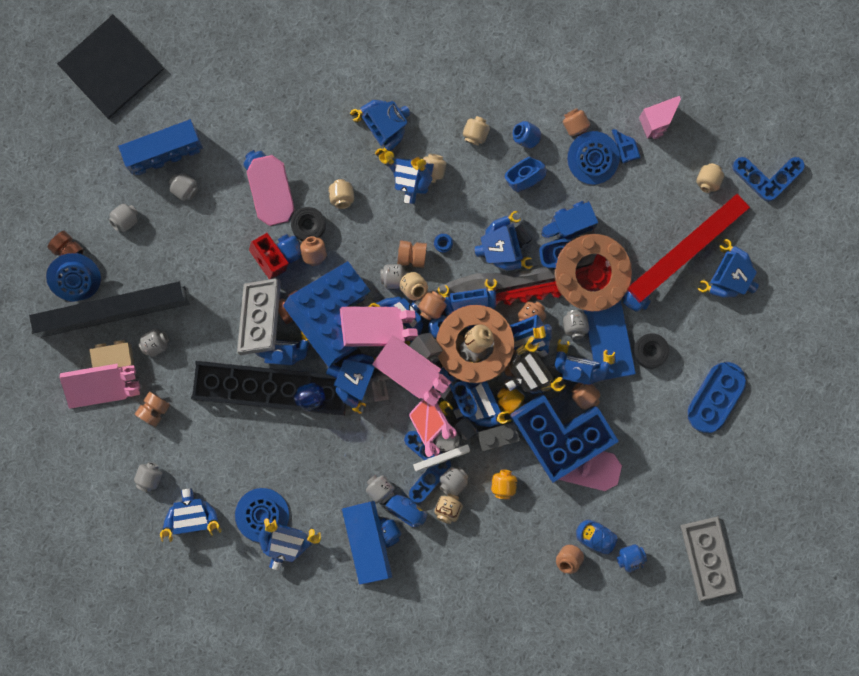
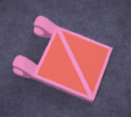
[409,399,457,457]

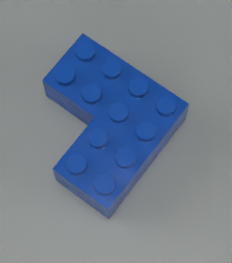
[283,261,371,367]
[510,394,619,483]

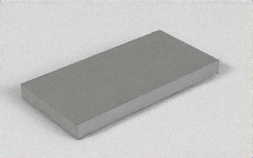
[237,278,281,355]
[680,516,737,601]

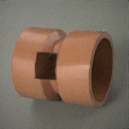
[397,240,427,268]
[135,391,170,428]

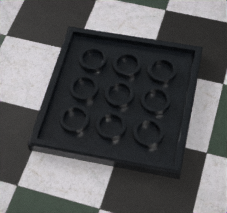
[57,14,164,119]

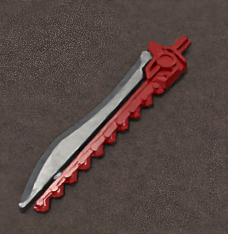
[421,254,612,315]

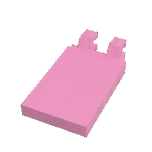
[340,307,418,346]
[372,335,451,407]
[59,364,140,409]

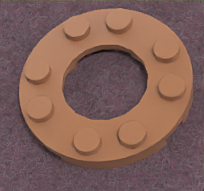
[555,234,632,311]
[436,305,514,383]

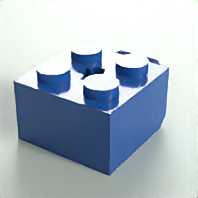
[541,201,598,240]

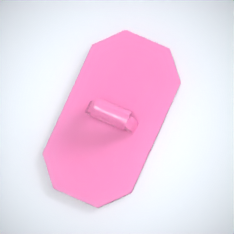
[247,155,295,226]
[558,451,622,491]

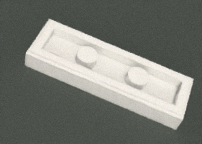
[413,444,470,472]

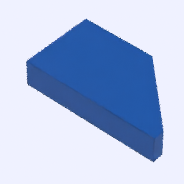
[612,129,641,164]

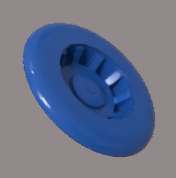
[567,131,620,185]
[46,253,101,302]
[235,488,289,542]

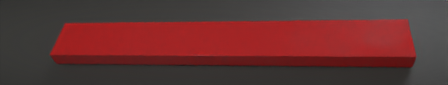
[627,193,750,303]

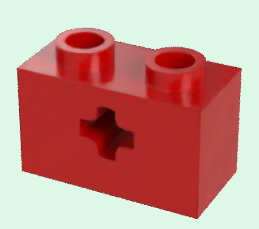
[249,233,289,279]

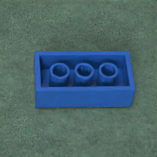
[118,119,203,175]

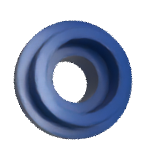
[434,234,453,253]

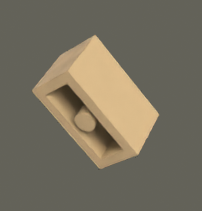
[90,340,134,368]

